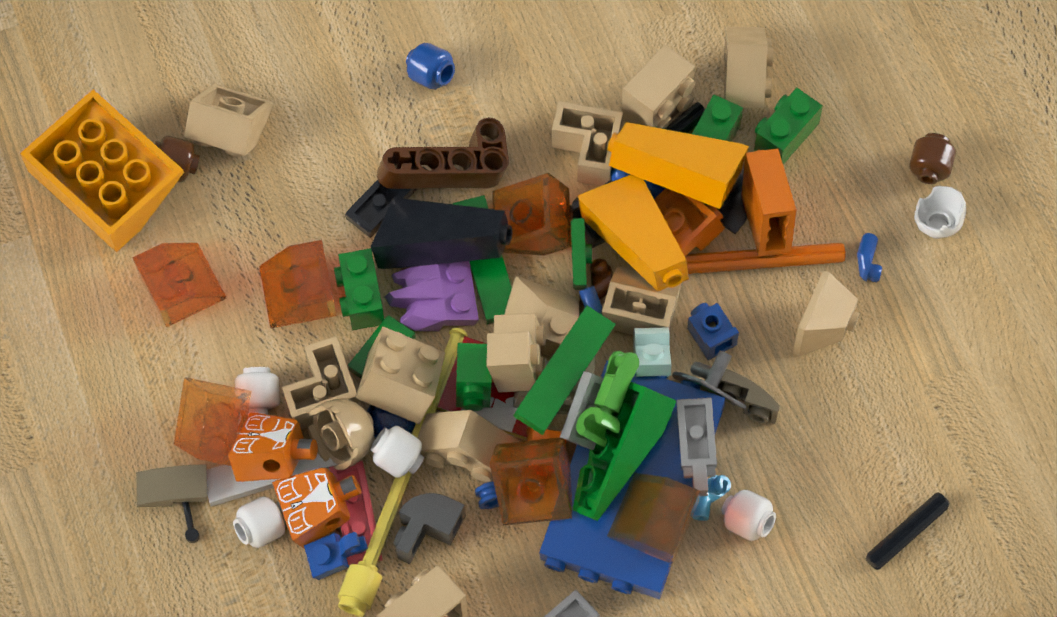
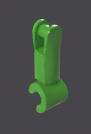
[576,351,639,448]

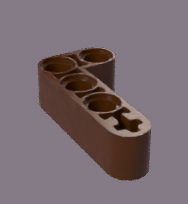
[377,117,509,189]

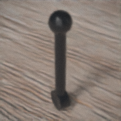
[182,502,199,543]

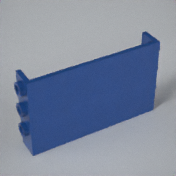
[539,360,725,600]

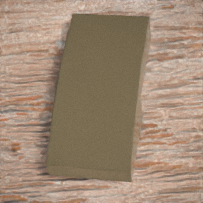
[717,369,780,424]
[136,464,207,507]

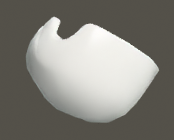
[914,186,966,239]

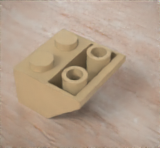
[602,266,683,335]

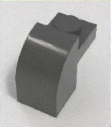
[394,493,466,564]

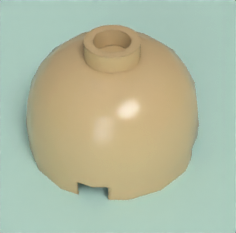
[308,399,374,470]

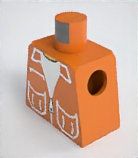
[228,412,318,482]
[272,468,361,549]

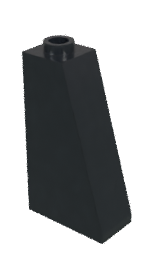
[371,197,513,269]

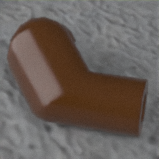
[579,259,613,303]

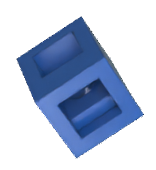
[687,303,739,361]

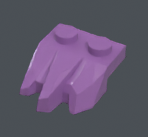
[384,261,479,331]

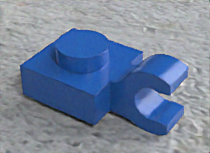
[304,532,368,580]

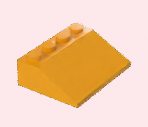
[20,89,184,252]

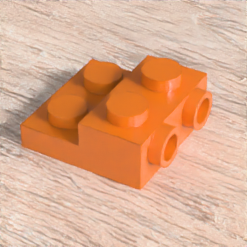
[654,188,725,256]

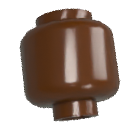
[909,133,956,184]
[155,136,200,182]

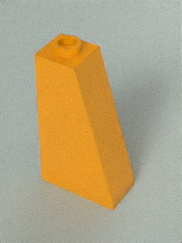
[607,122,749,209]
[577,175,689,292]

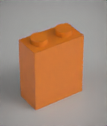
[741,149,797,257]

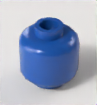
[406,43,455,90]

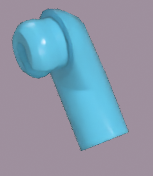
[692,475,731,521]

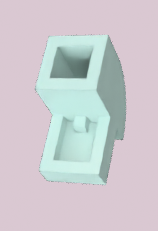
[633,327,671,378]

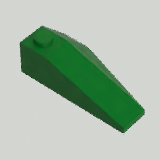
[572,373,676,521]

